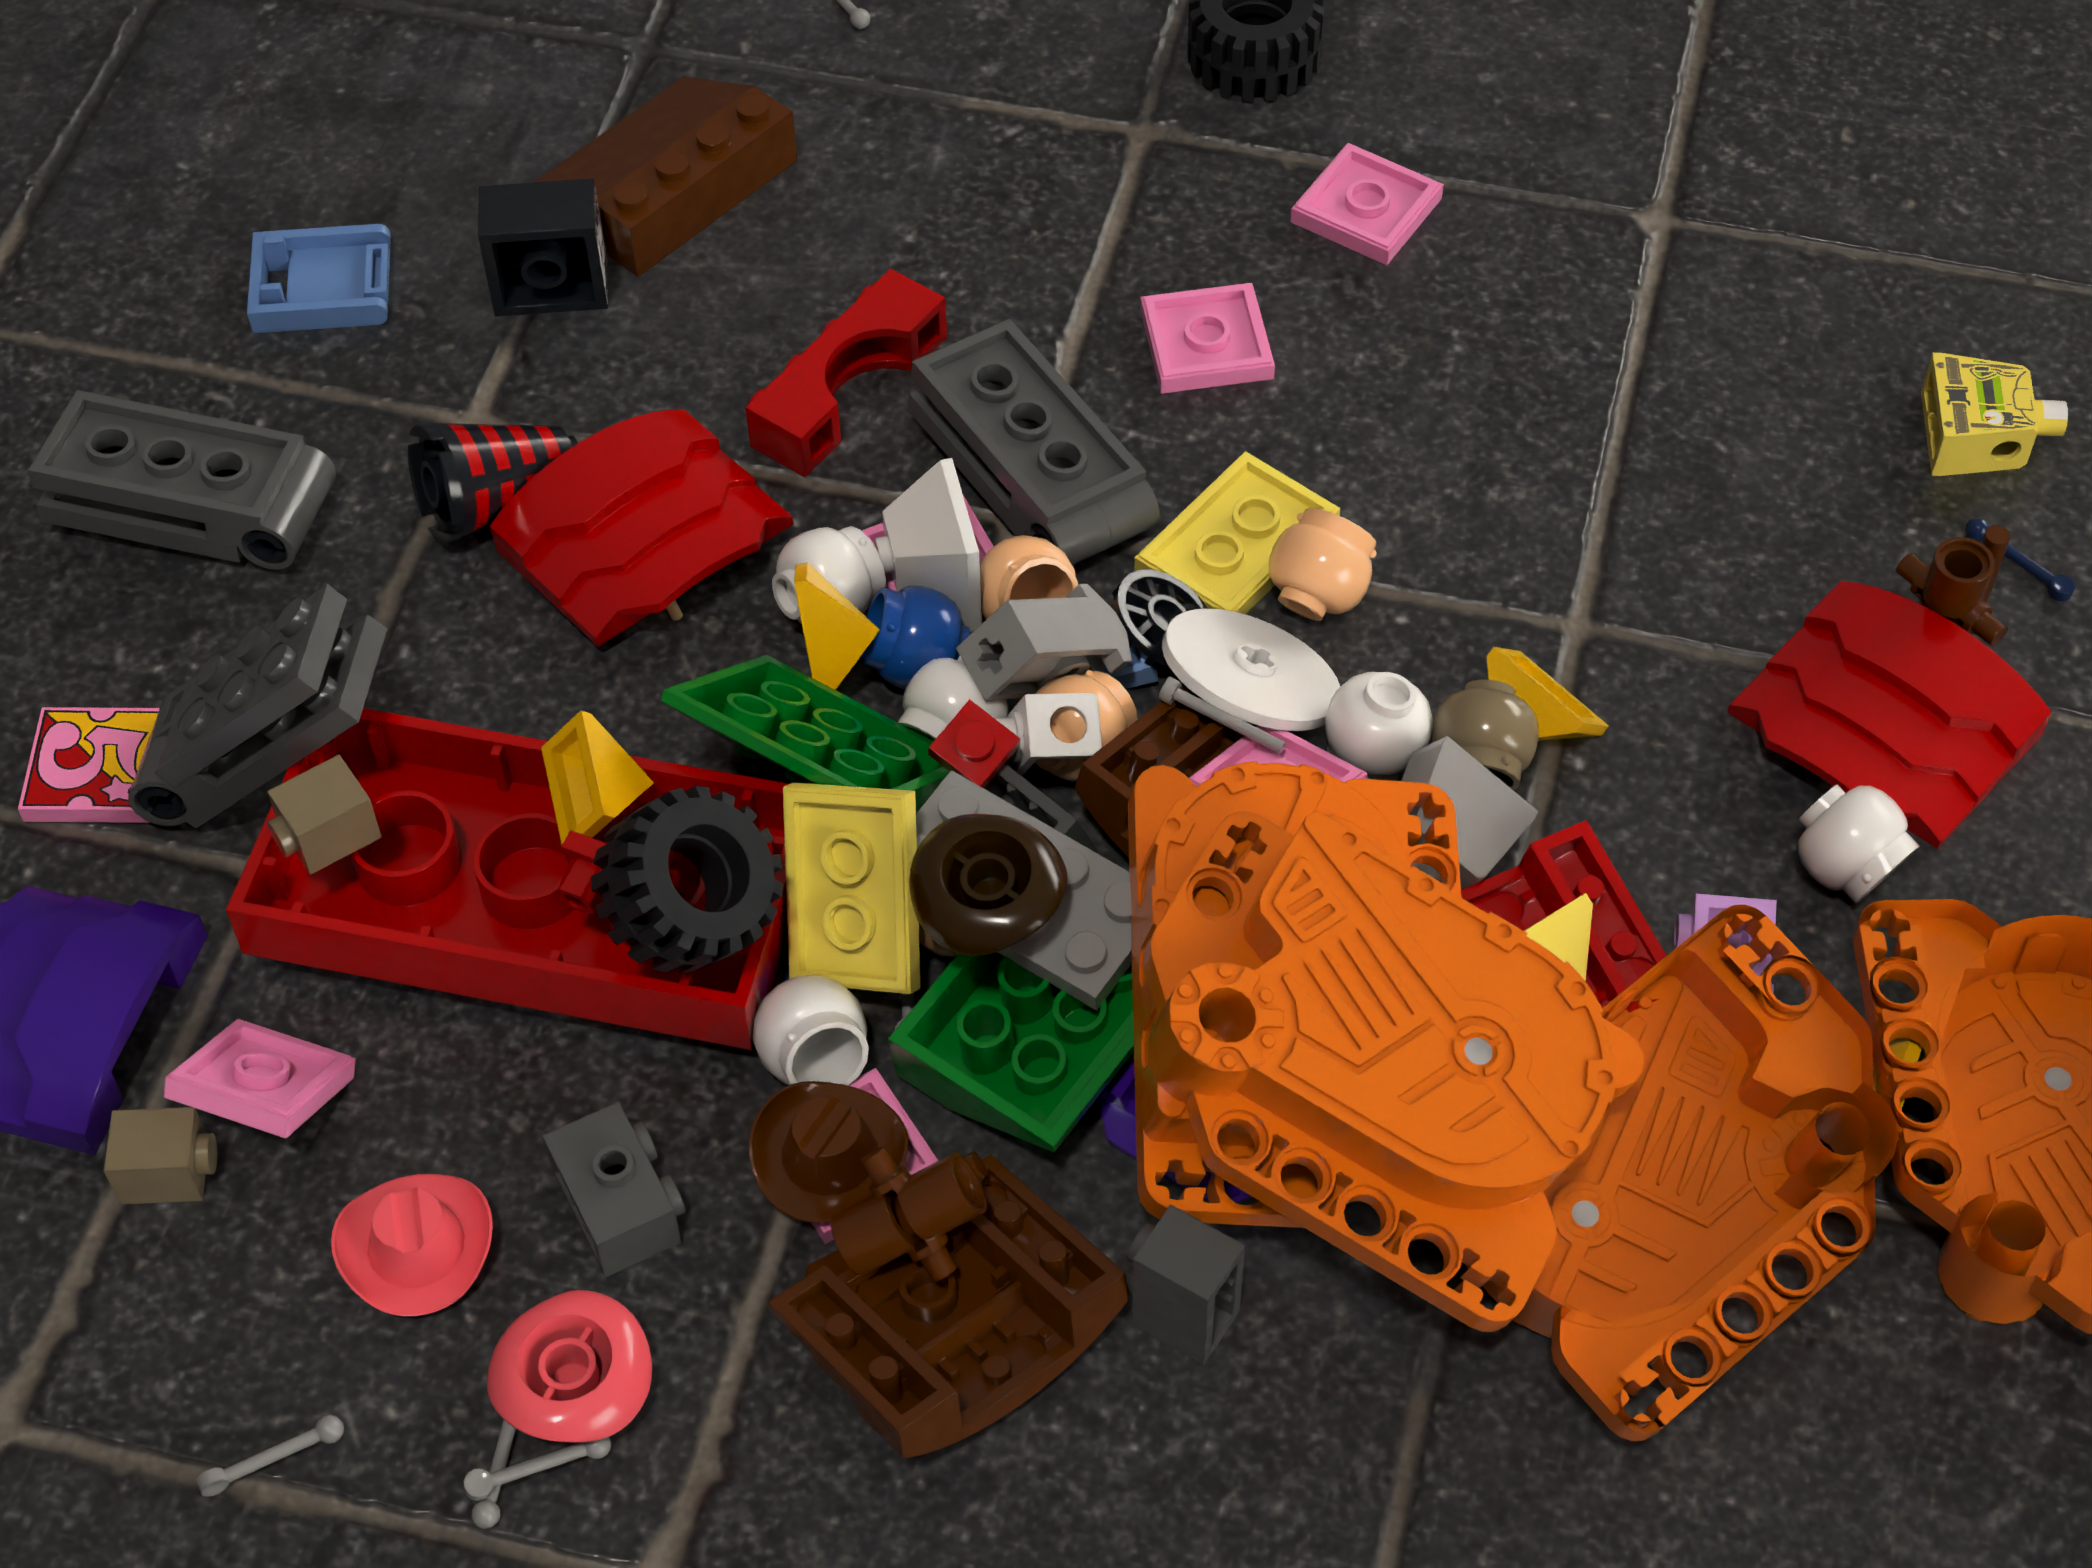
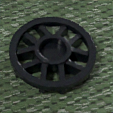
[1110,569,1207,668]

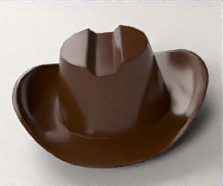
[749,1081,908,1223]

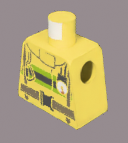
[1921,352,2068,476]

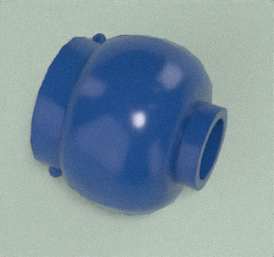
[859,586,970,690]

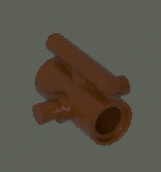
[1895,525,2011,647]
[831,1146,987,1282]

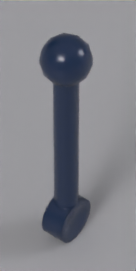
[1965,517,2075,601]

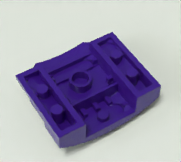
[0,886,208,1156]

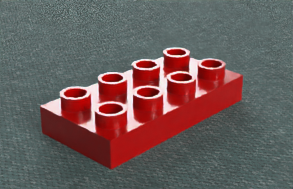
[226,708,789,1050]

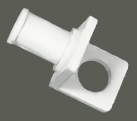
[995,693,1102,776]

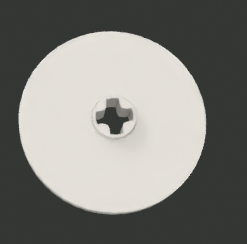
[1162,608,1340,731]

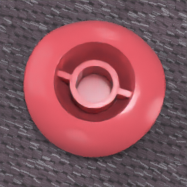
[331,1174,493,1316]
[487,1290,652,1443]

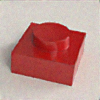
[928,699,1020,788]

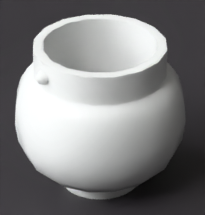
[772,526,886,624]
[898,656,1009,741]
[1325,672,1433,781]
[1798,784,1919,903]
[752,974,869,1086]

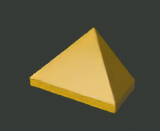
[794,562,880,690]
[1486,647,1609,741]
[541,710,654,844]

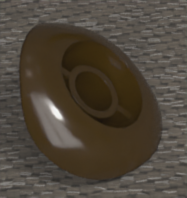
[909,814,1067,956]

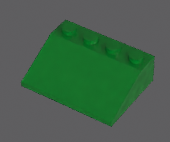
[660,654,949,814]
[888,952,1134,1152]

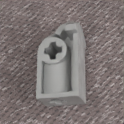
[956,584,1132,701]

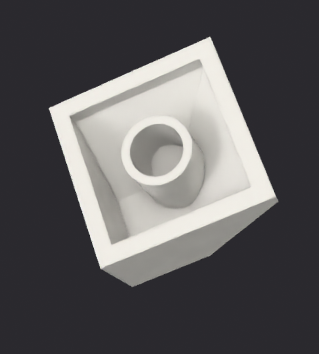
[874,458,982,632]

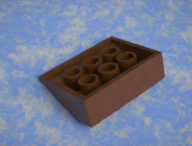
[533,76,797,277]

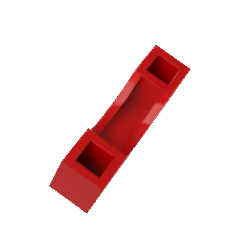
[745,268,947,478]

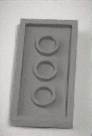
[916,770,1132,1011]

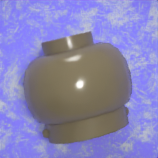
[1431,680,1539,791]

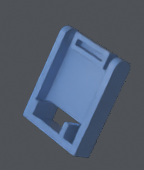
[247,224,391,333]

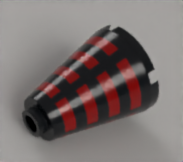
[408,423,578,544]

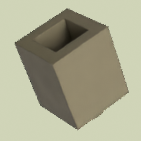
[267,754,382,875]
[104,1107,217,1205]

